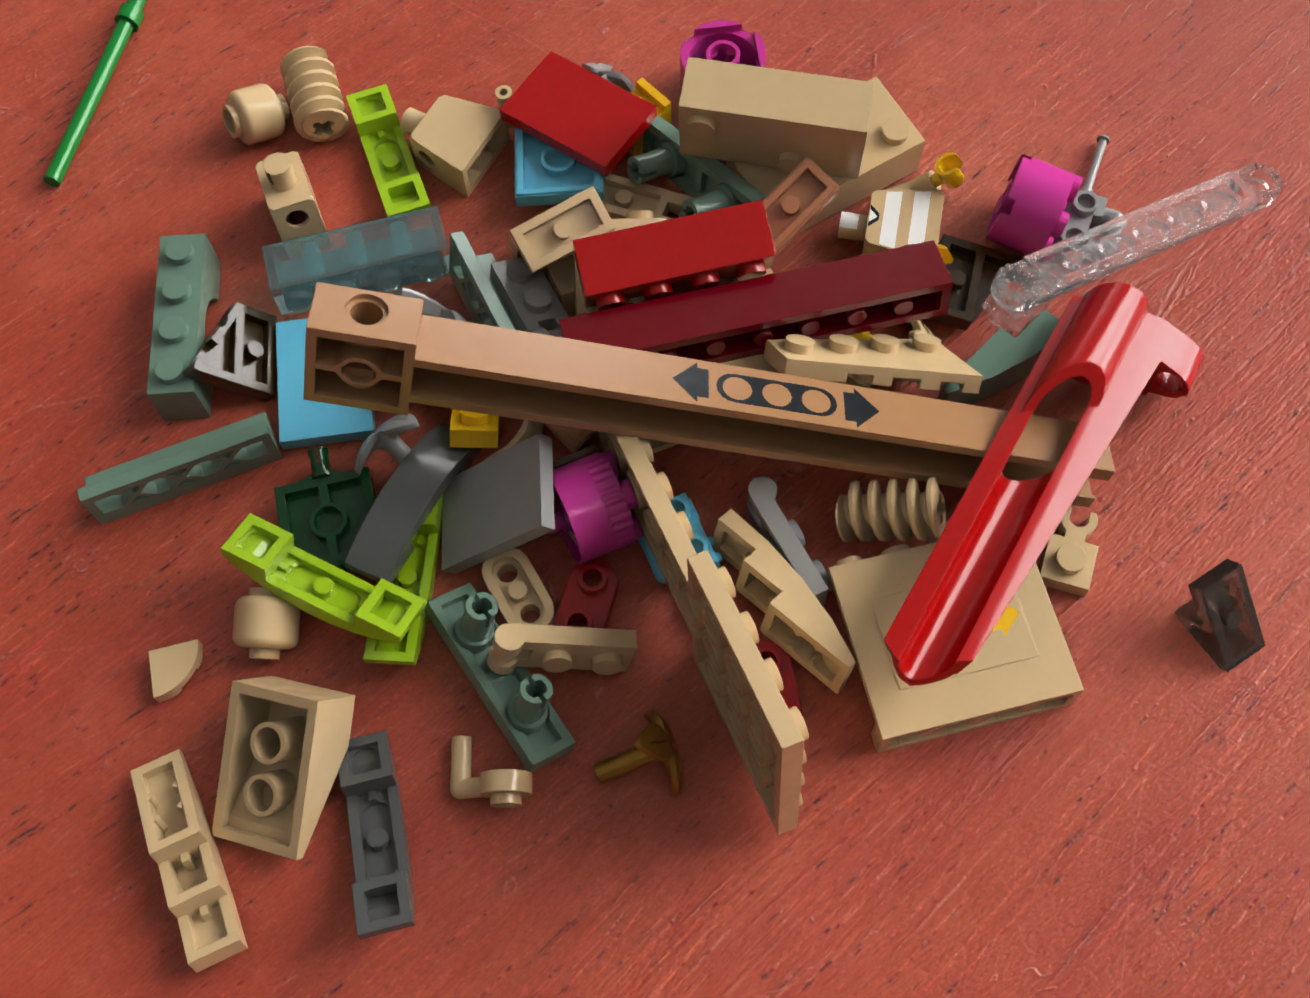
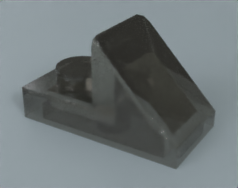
[1175,559,1266,672]

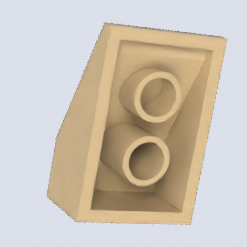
[212,676,356,860]

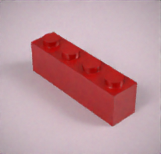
[573,200,776,311]

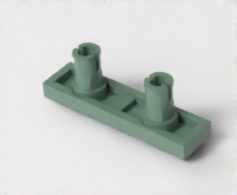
[627,115,766,217]
[425,583,576,772]

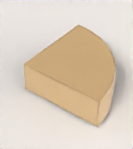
[148,639,203,703]

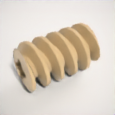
[280,46,350,142]
[835,477,946,542]

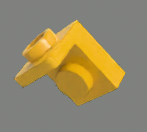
[450,409,499,448]

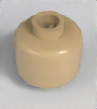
[221,83,290,145]
[232,587,301,660]

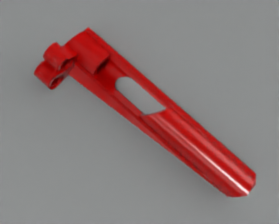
[884,282,1204,686]

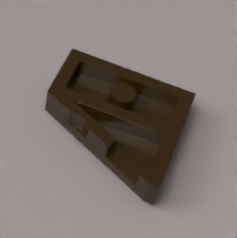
[927,234,1026,331]
[184,302,277,402]

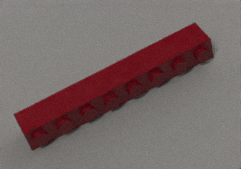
[559,240,953,363]

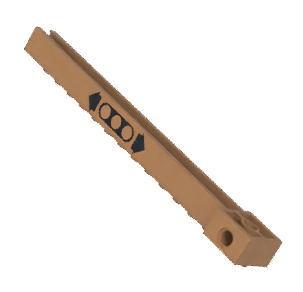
[303,282,1115,508]

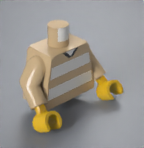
[837,152,964,272]

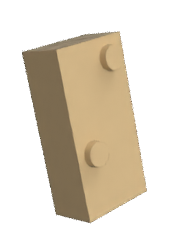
[678,57,875,179]
[726,76,925,232]

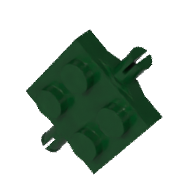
[274,446,376,572]

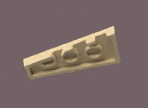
[763,333,983,394]

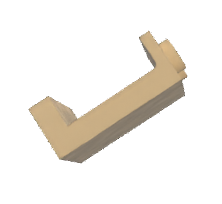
[507,186,616,275]

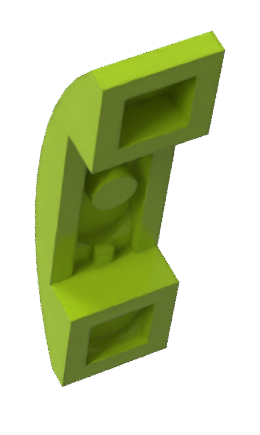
[346,84,432,223]
[363,495,443,666]
[221,513,426,643]

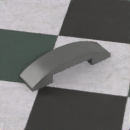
[345,423,482,583]
[339,730,415,940]

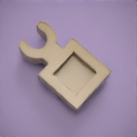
[1039,506,1099,597]

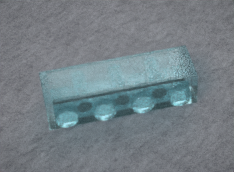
[262,205,450,315]

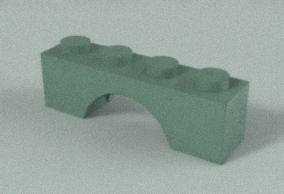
[147,233,221,421]

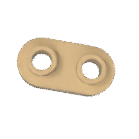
[482,548,556,625]

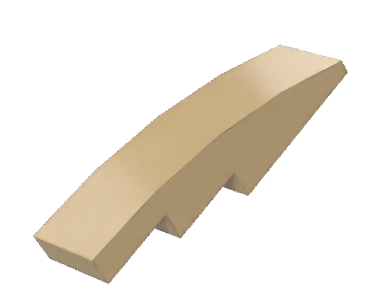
[712,509,856,694]
[130,749,248,973]

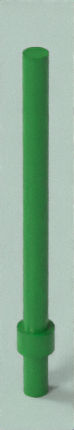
[43,0,147,187]

